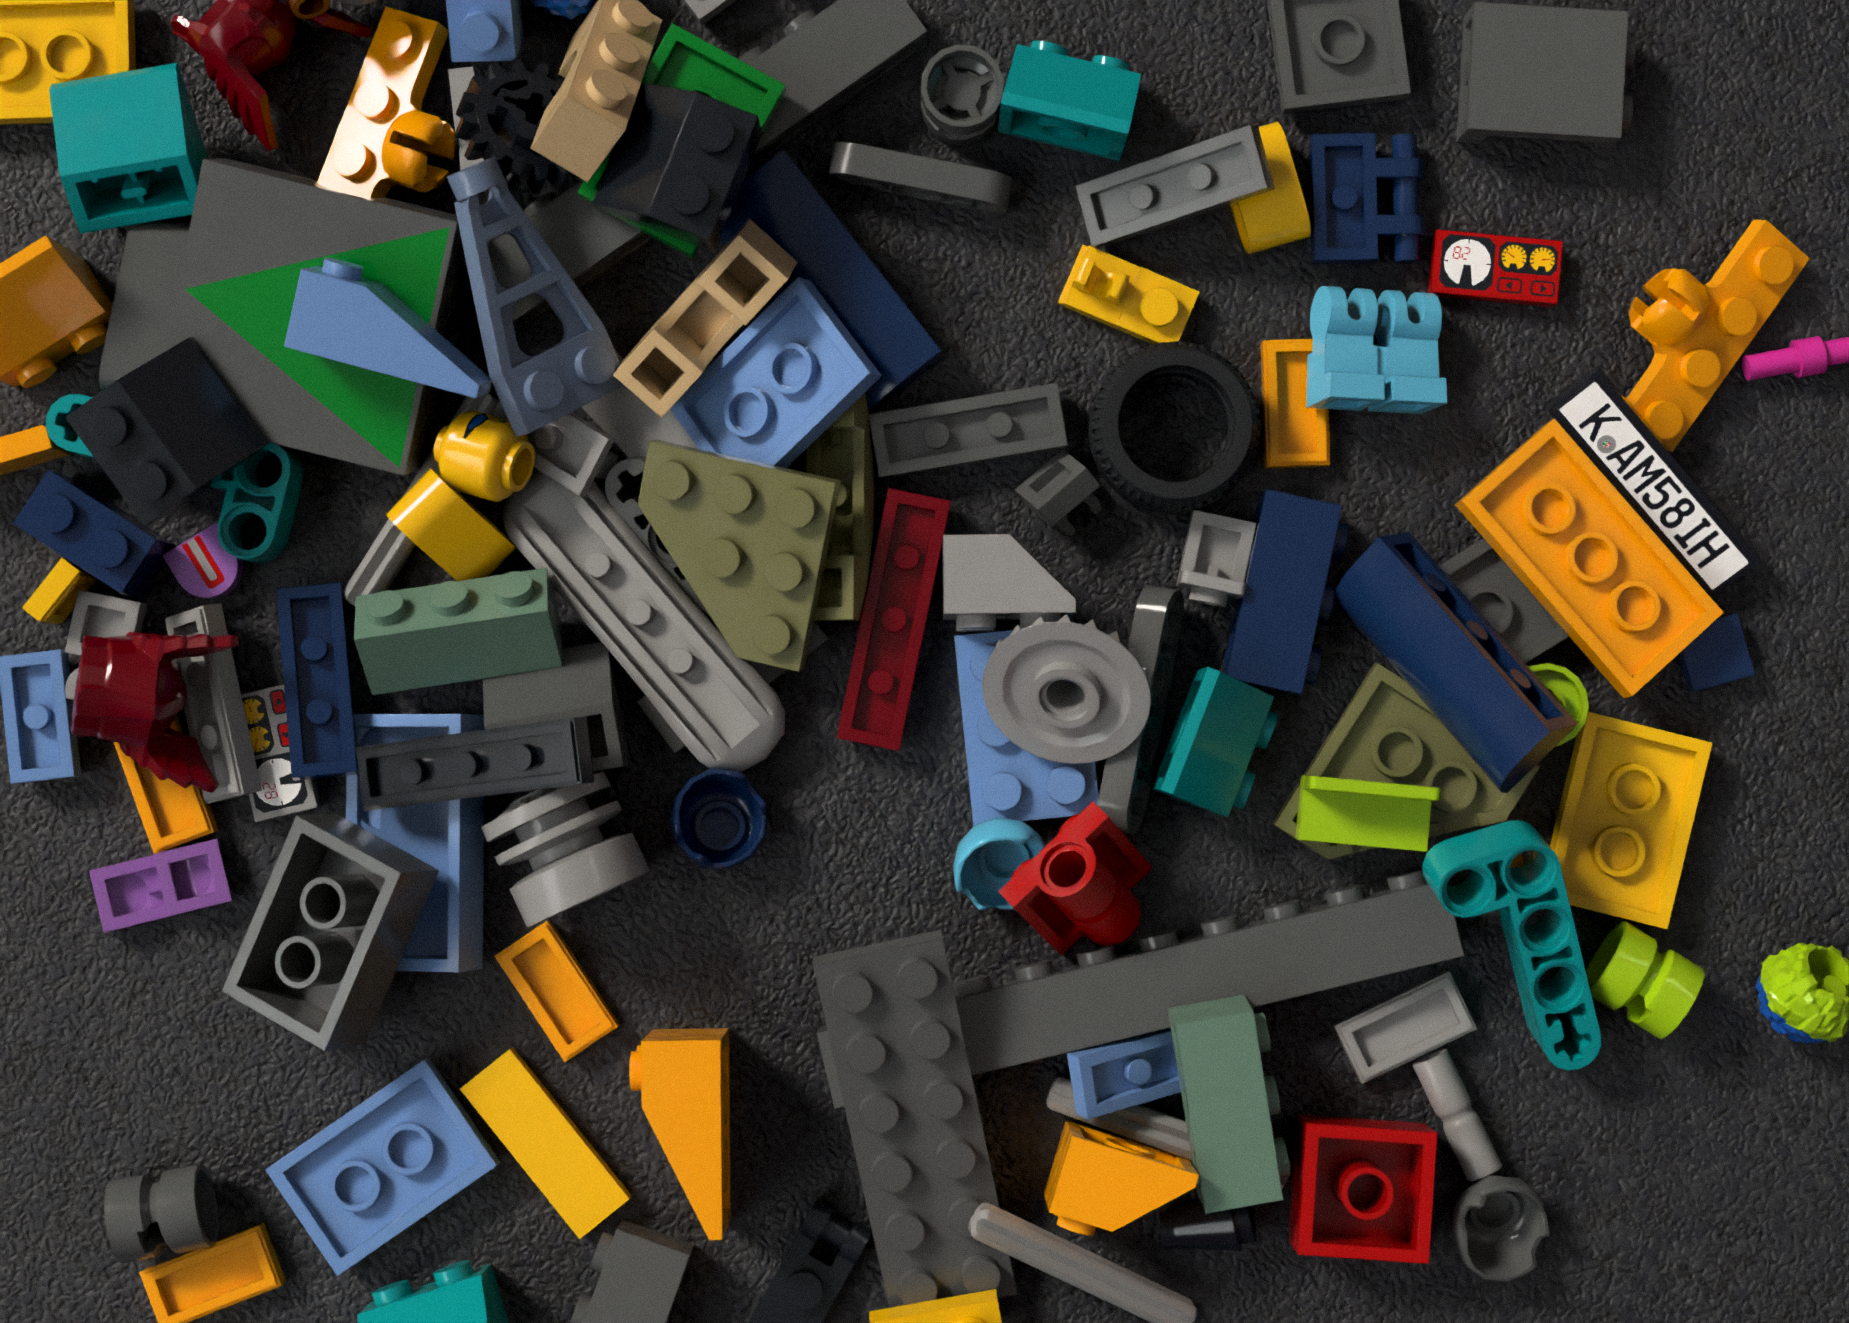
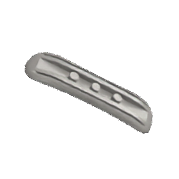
[502,469,785,772]

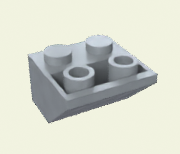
[942,534,1076,632]

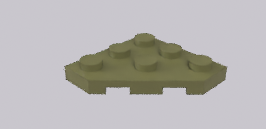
[638,440,841,672]
[1272,663,1540,859]

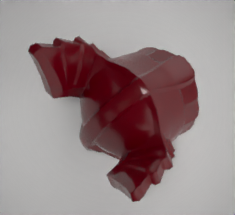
[171,0,372,151]
[71,632,239,793]

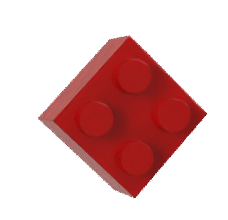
[1288,1114,1437,1264]

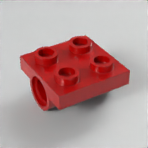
[998,801,1153,956]

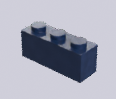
[1221,489,1348,696]

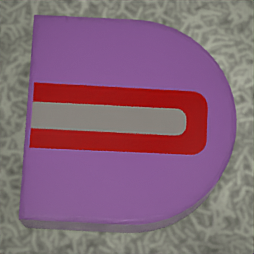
[162,522,243,599]

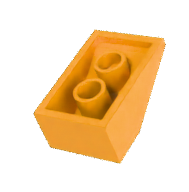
[629,1028,731,1240]

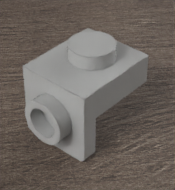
[1176,510,1256,608]

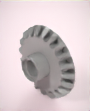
[982,614,1153,764]

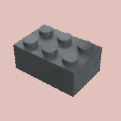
[222,814,439,1051]

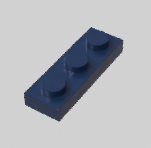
[276,582,359,781]

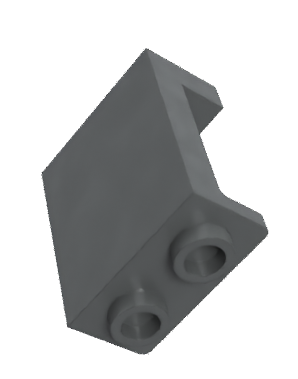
[1456,2,1637,150]

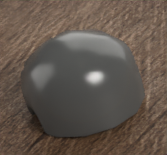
[1450,1175,1550,1283]

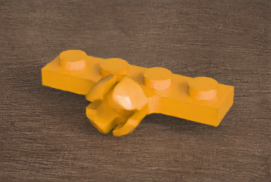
[317,6,457,198]
[1626,220,1810,452]

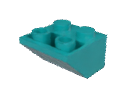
[49,63,208,234]

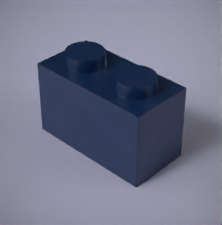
[13,469,176,598]

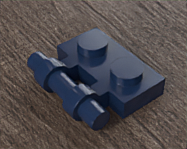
[1309,133,1425,265]

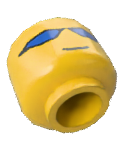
[433,410,535,502]

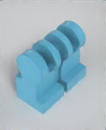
[1306,286,1447,414]

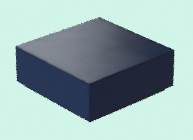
[1678,613,1755,692]

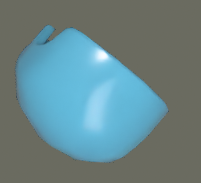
[953,817,1046,911]

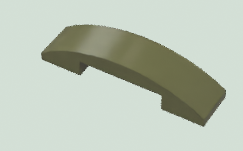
[806,393,874,621]

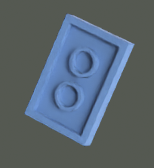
[670,277,882,468]
[954,623,1099,826]
[265,1057,500,1276]

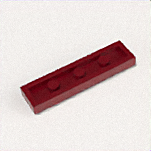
[836,488,951,751]

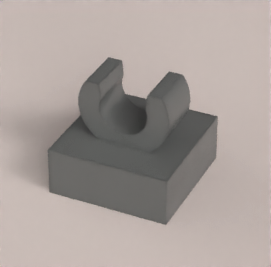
[1015,449,1101,536]

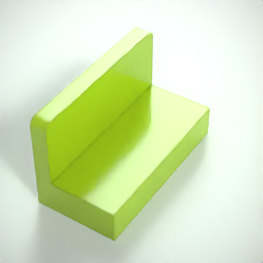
[1295,775,1441,852]

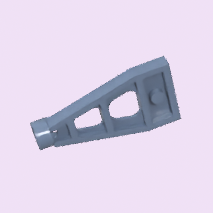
[447,157,625,436]

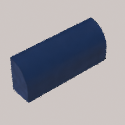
[720,149,941,414]
[1334,532,1578,793]

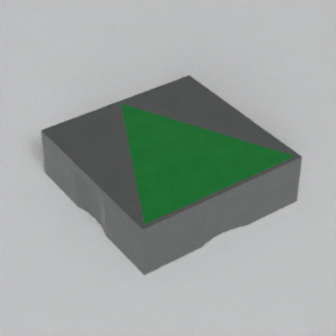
[166,158,465,476]

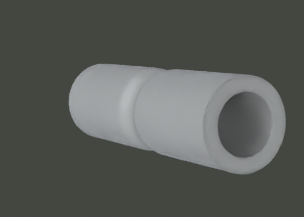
[1412,1048,1502,1181]

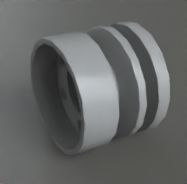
[481,771,650,928]

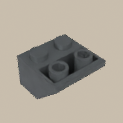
[483,642,631,773]

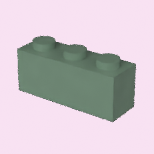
[354,568,563,695]
[1167,995,1290,1214]

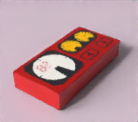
[1428,229,1563,307]

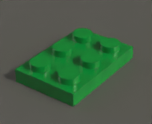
[577,23,787,259]

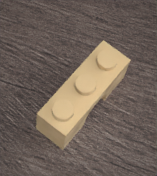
[530,0,662,182]
[613,219,797,418]

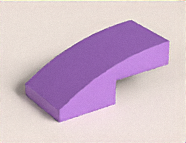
[89,839,232,933]

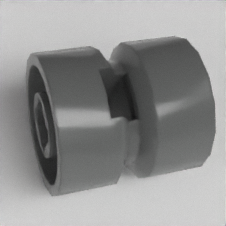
[921,44,1004,146]
[104,1164,219,1263]

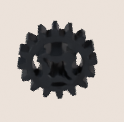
[455,58,578,194]

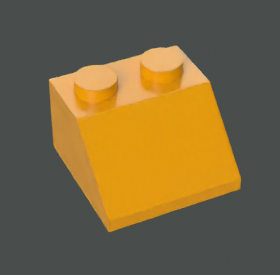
[0,235,112,388]
[1044,1120,1199,1236]

